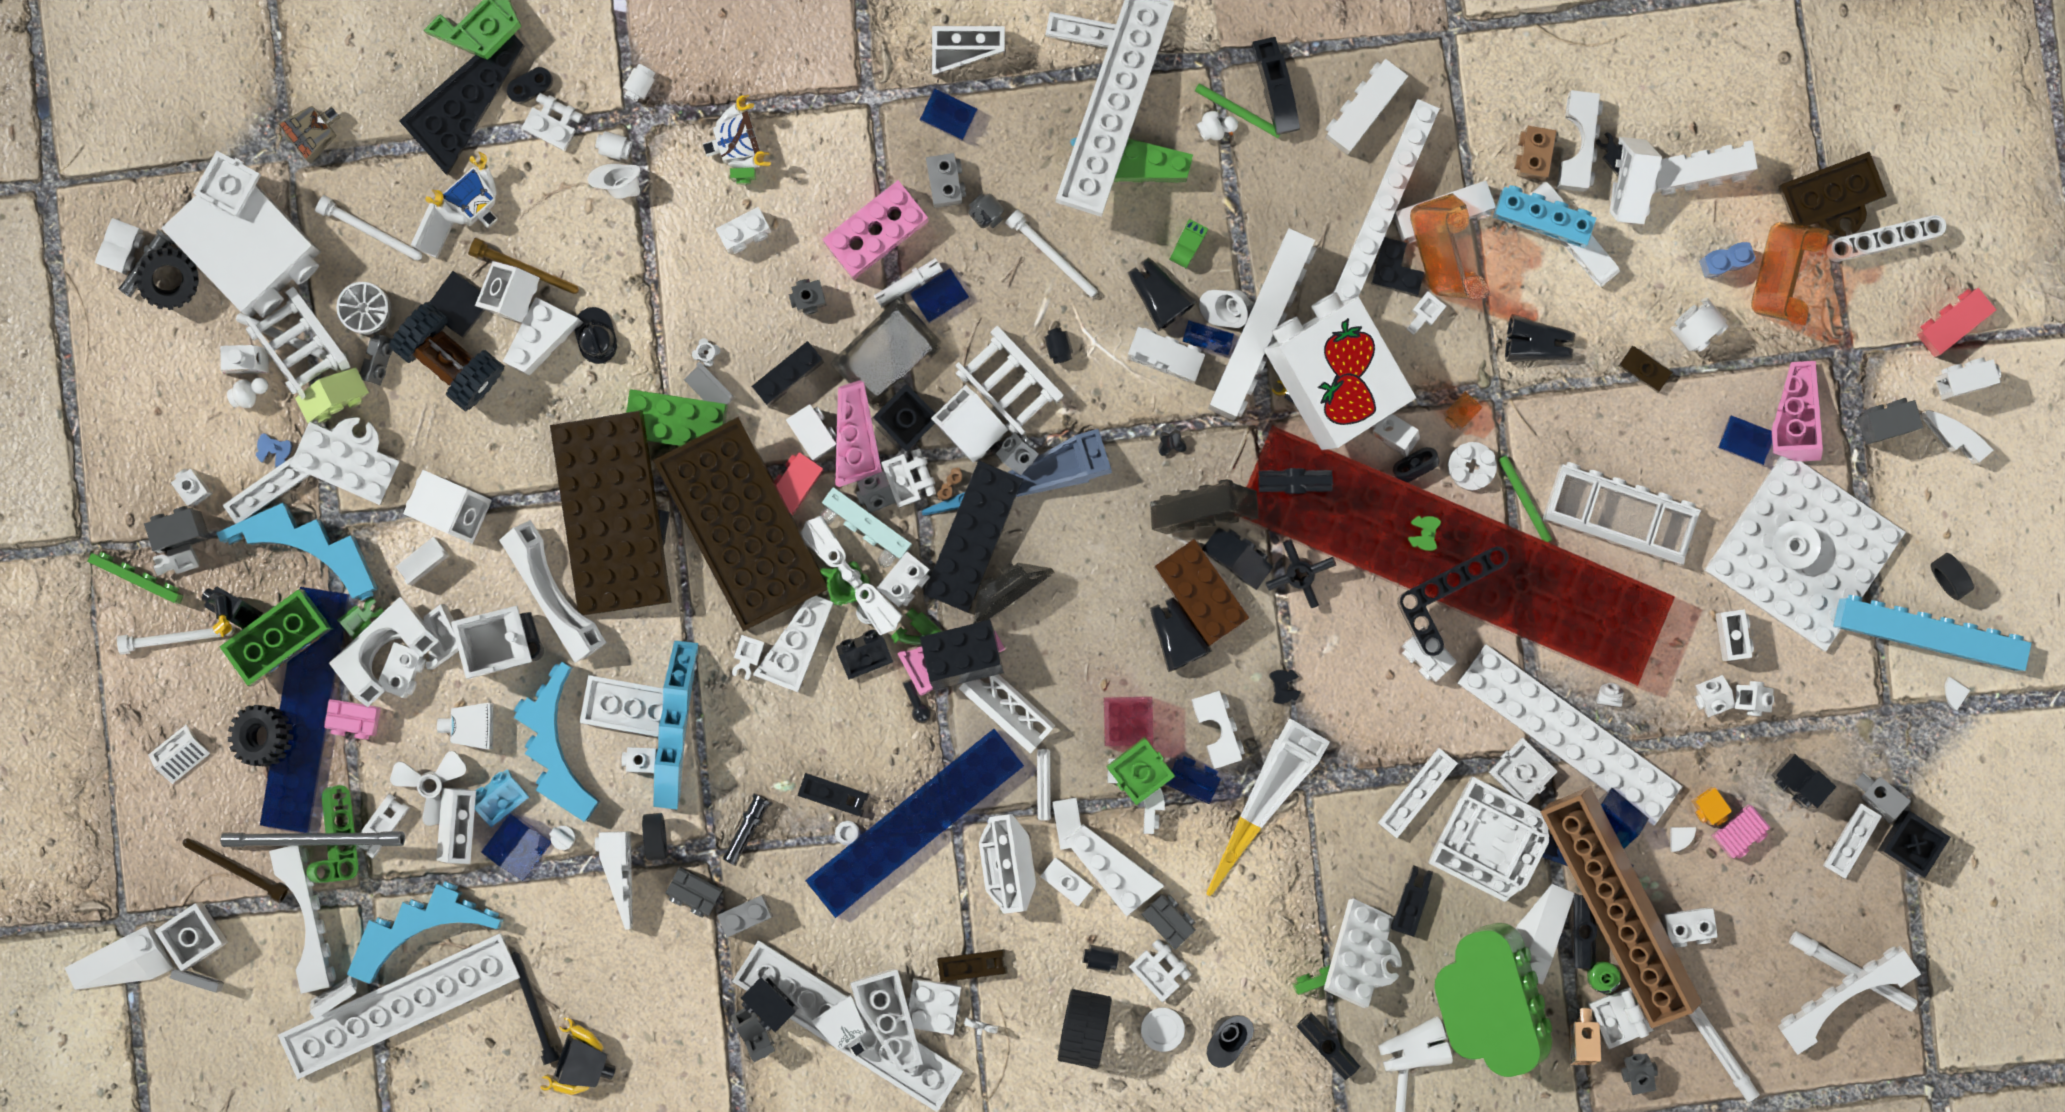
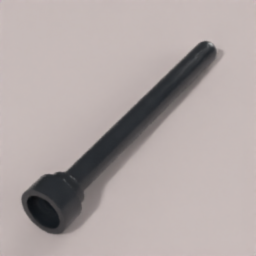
[511,952,561,1065]

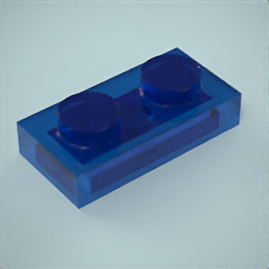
[1182,320,1234,355]

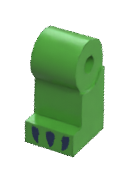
[1169,219,1208,268]

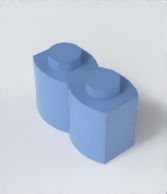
[1699,242,1756,278]

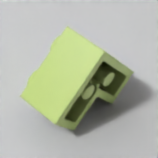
[295,367,369,424]

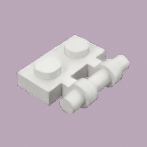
[521,93,583,152]
[881,449,937,508]
[1129,938,1192,1002]

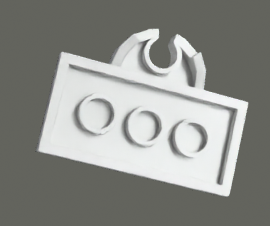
[290,417,400,505]
[1323,899,1402,1008]

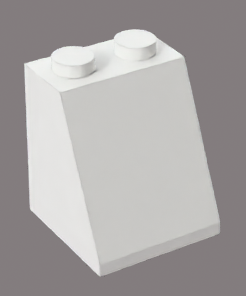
[403,470,492,544]

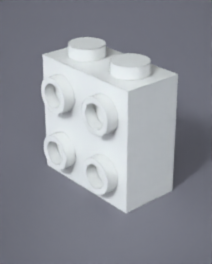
[1935,357,2001,400]

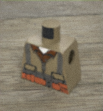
[278,106,341,164]

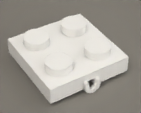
[193,151,261,217]
[1488,738,1558,804]
[907,978,961,1035]

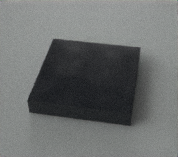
[430,271,485,338]

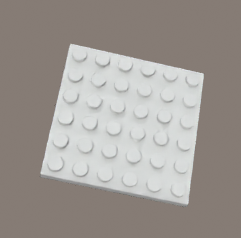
[1704,456,1906,652]

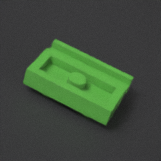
[1292,965,1330,995]

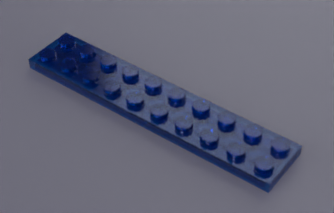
[260,587,350,833]
[805,728,1024,918]

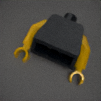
[540,1018,616,1095]

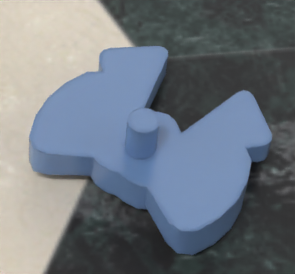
[256,433,292,467]

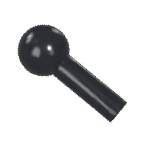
[902,679,931,723]

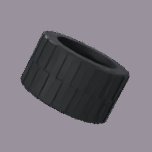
[1057,989,1112,1069]

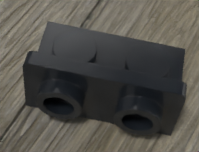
[836,630,893,680]

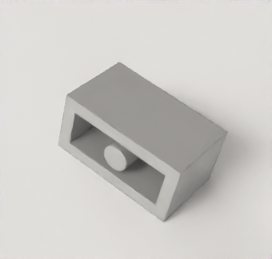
[717,894,773,937]

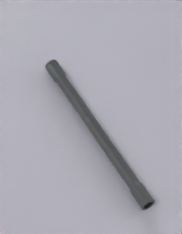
[220,831,405,847]

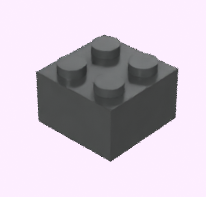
[1858,398,1923,445]
[144,506,210,554]

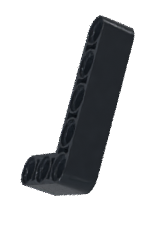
[1397,546,1509,657]

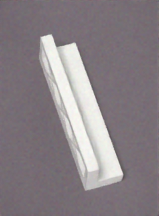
[959,674,1055,754]

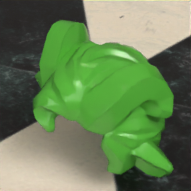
[820,561,870,606]

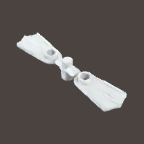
[801,516,903,635]

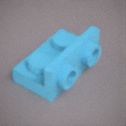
[475,769,529,827]

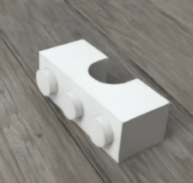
[1191,691,1245,769]

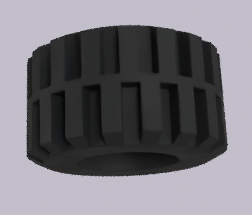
[136,246,199,310]

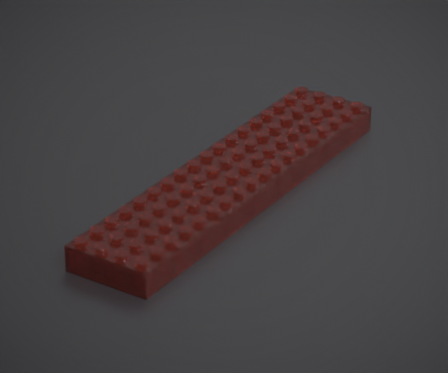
[1233,425,1675,686]

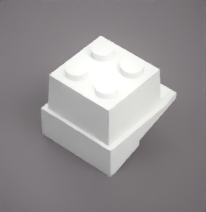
[451,606,532,679]

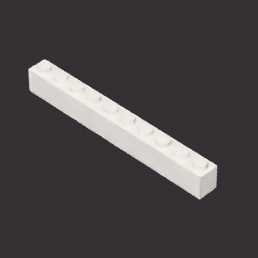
[1333,99,1440,301]

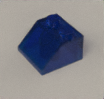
[1598,787,1649,849]
[481,813,552,881]

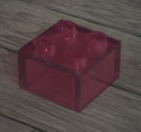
[1103,697,1153,746]

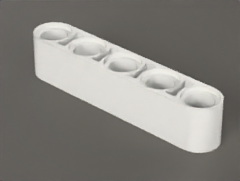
[1529,182,1620,287]
[1826,215,1946,262]

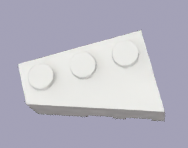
[932,26,1005,75]
[1610,137,1662,224]
[503,297,583,376]

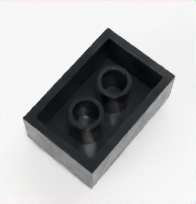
[920,620,1004,690]

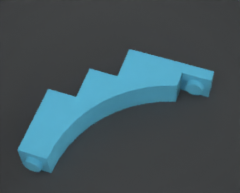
[216,503,378,601]
[653,640,698,809]

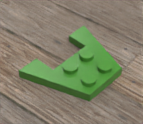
[423,0,522,60]

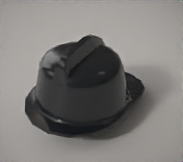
[575,307,617,364]
[1206,1015,1254,1068]

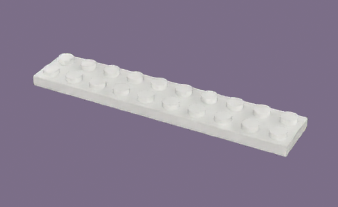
[1055,0,1174,217]
[1457,644,1683,826]
[278,933,520,1080]
[732,940,963,1112]

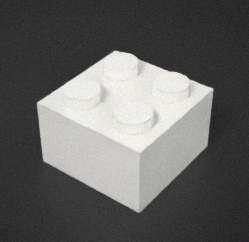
[475,261,540,323]
[154,902,228,971]

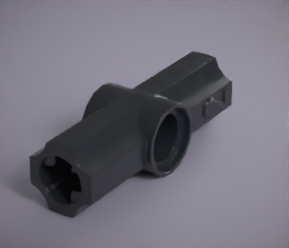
[1258,468,1333,494]
[1572,895,1597,969]
[1296,1012,1361,1081]

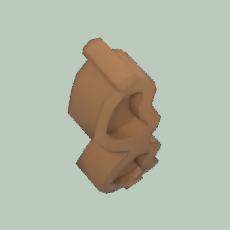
[937,467,962,500]

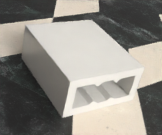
[931,385,1008,463]

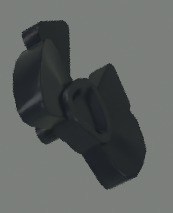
[1269,670,1301,704]

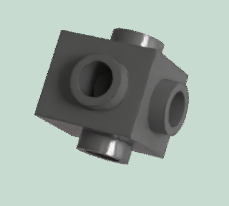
[789,279,827,315]
[996,432,1039,476]
[856,471,896,513]
[1621,1053,1658,1095]

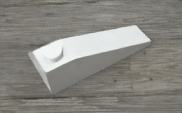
[595,831,633,930]
[1515,884,1575,985]
[65,925,174,990]
[850,969,923,1071]

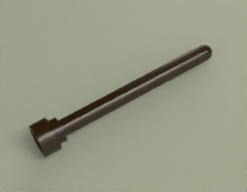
[182,838,289,904]

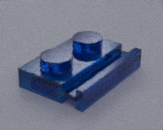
[919,88,978,141]
[910,268,969,323]
[1717,415,1772,465]

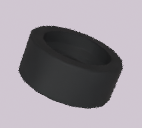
[1931,553,1974,601]
[642,813,667,860]

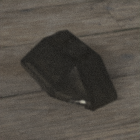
[973,562,1055,624]

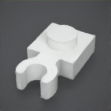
[732,635,765,680]

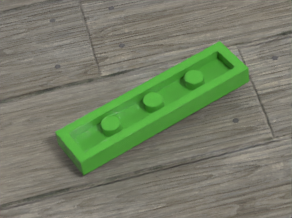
[87,551,184,604]

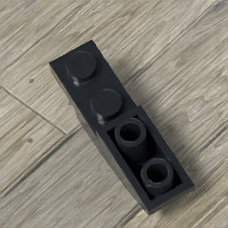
[1251,37,1300,135]

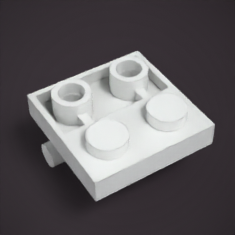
[1589,986,1654,1049]

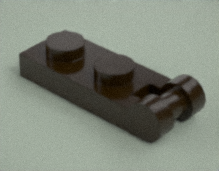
[937,949,1008,982]

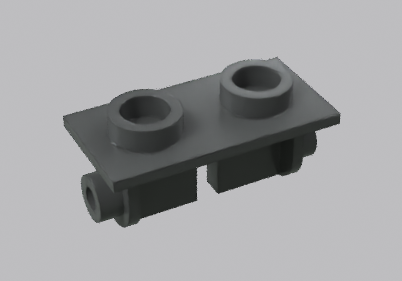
[359,333,393,386]

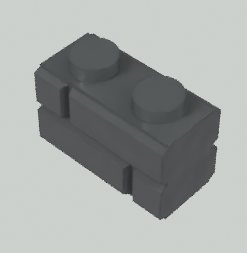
[665,867,724,918]
[1141,894,1196,949]

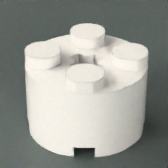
[1670,298,1728,352]

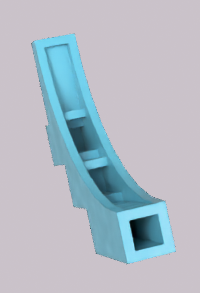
[514,662,600,822]
[347,881,504,984]

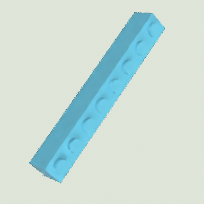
[1833,595,2032,671]

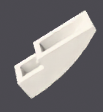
[1920,410,1994,464]

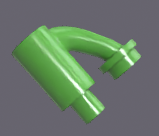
[891,608,942,645]

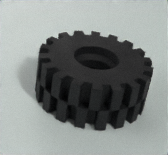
[228,705,293,767]

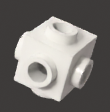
[1694,675,1735,717]
[1735,681,1774,716]

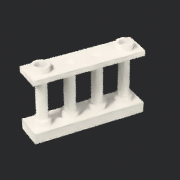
[245,287,351,399]
[955,326,1064,437]

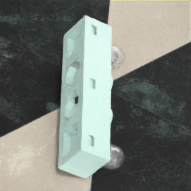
[820,487,912,568]

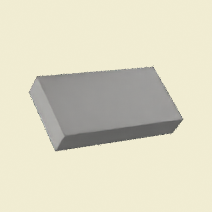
[170,968,224,993]

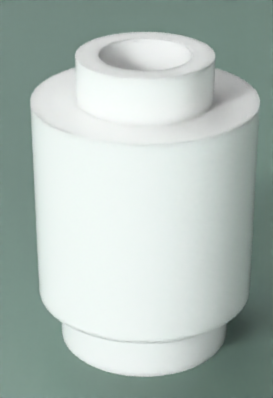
[623,64,655,102]
[595,131,632,160]

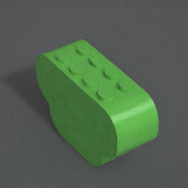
[1435,923,1552,1077]

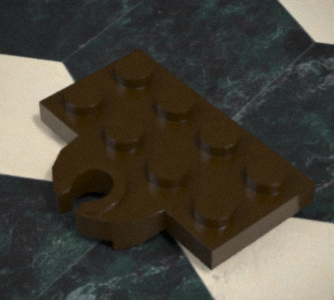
[1778,151,1887,238]

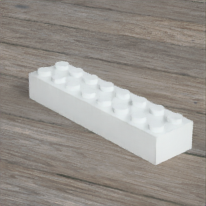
[1208,229,1317,421]

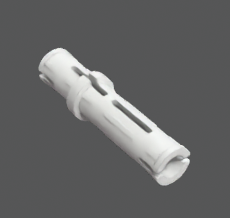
[874,258,943,308]

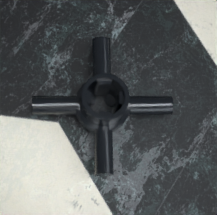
[1266,539,1336,608]

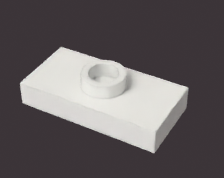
[1040,857,1093,906]

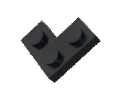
[1371,237,1424,296]

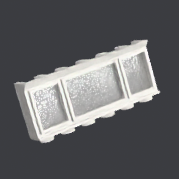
[1542,462,1701,566]

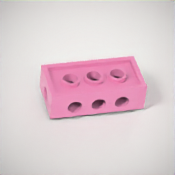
[822,180,929,280]

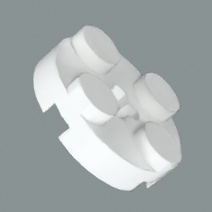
[1448,442,1497,491]

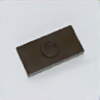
[1618,345,1673,393]

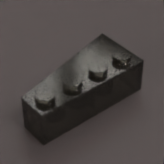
[1150,479,1259,534]

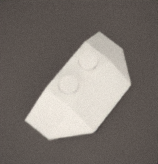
[979,814,1036,914]

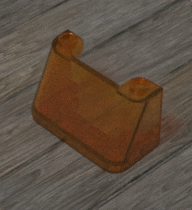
[1410,193,1491,300]
[1751,222,1830,326]

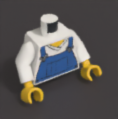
[425,151,498,228]

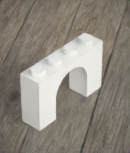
[329,597,439,707]

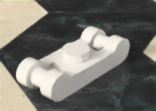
[356,794,410,859]

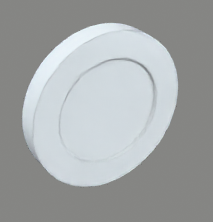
[1141,1007,1185,1052]

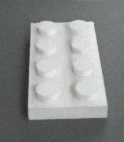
[580,675,663,737]

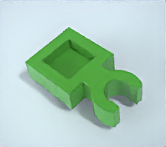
[338,597,384,639]

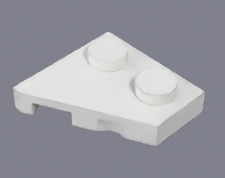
[424,604,459,670]

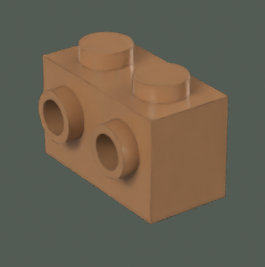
[1514,125,1556,181]

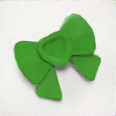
[1408,516,1441,551]

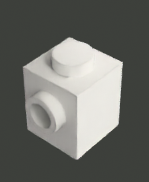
[171,468,213,508]

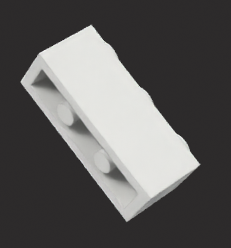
[436,788,476,864]

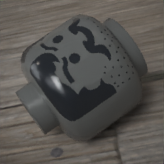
[968,192,1004,229]

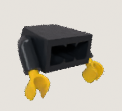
[201,586,263,637]

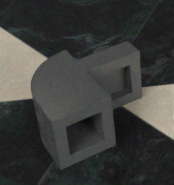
[731,1008,775,1062]

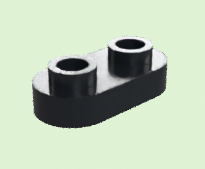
[507,67,553,104]
[1393,447,1440,483]

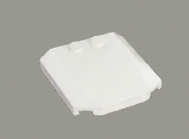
[1428,776,1549,902]

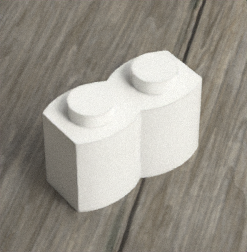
[95,218,145,275]

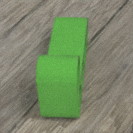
[306,785,358,883]

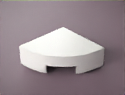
[1944,677,1970,711]
[1670,827,1696,852]

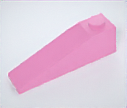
[1772,361,1823,461]

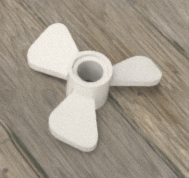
[390,751,467,826]

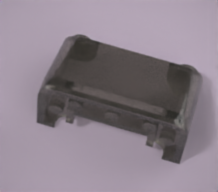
[831,297,942,409]

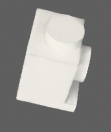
[622,747,658,773]

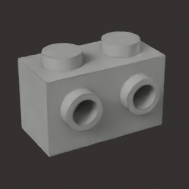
[926,153,966,208]

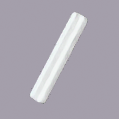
[1037,749,1051,820]

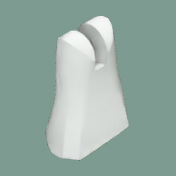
[1378,1016,1453,1071]

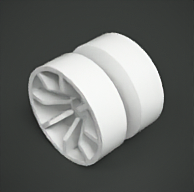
[336,282,392,335]

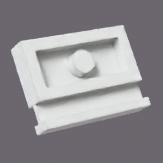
[310,976,357,1019]

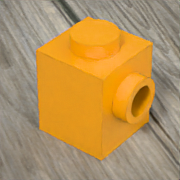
[1691,787,1732,826]

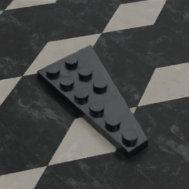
[399,34,525,176]

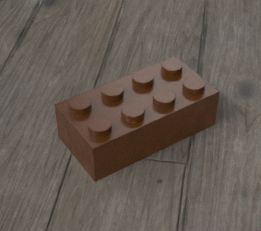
[1153,539,1249,646]

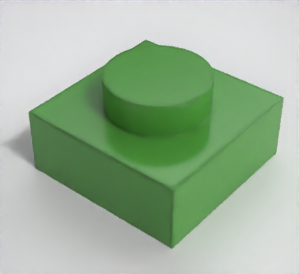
[730,167,756,185]

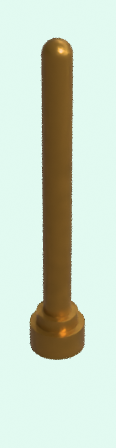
[468,237,579,294]

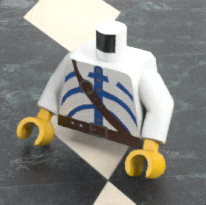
[703,95,771,168]

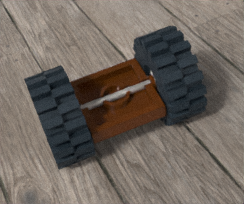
[389,302,505,412]

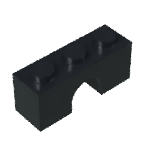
[751,341,824,408]

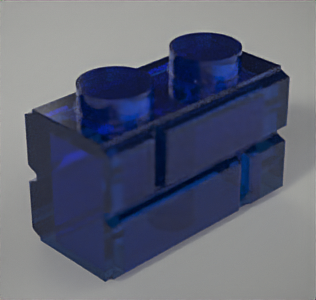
[1165,756,1221,805]

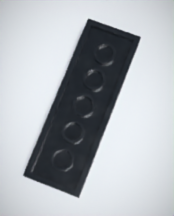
[924,460,1024,613]

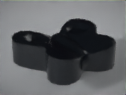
[1158,430,1187,456]

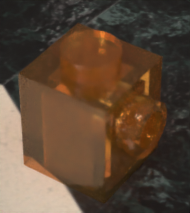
[1443,391,1483,430]

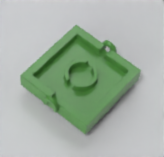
[1106,737,1175,805]

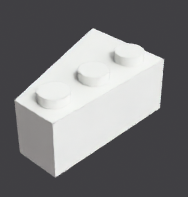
[1127,327,1205,384]

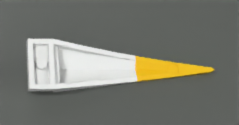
[1206,719,1330,896]

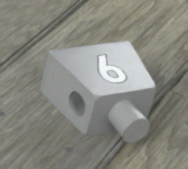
[1854,772,1911,824]

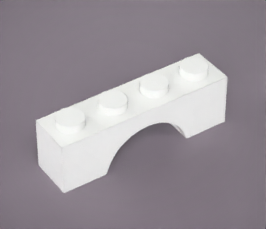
[1557,90,1603,192]

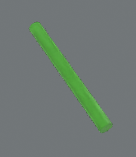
[1195,83,1280,138]
[1498,455,1553,544]

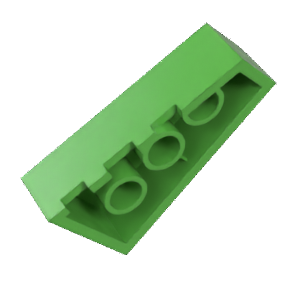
[1114,139,1193,182]

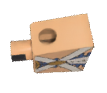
[1570,1008,1601,1065]

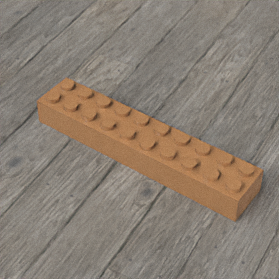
[1540,786,1702,1028]

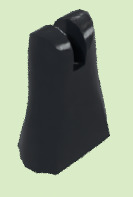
[1128,257,1197,331]
[1505,314,1575,362]
[1150,597,1212,672]

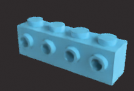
[1493,185,1596,248]

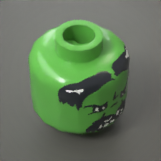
[1587,961,1621,994]

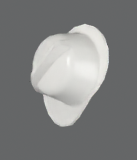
[587,164,641,199]
[1199,290,1254,328]

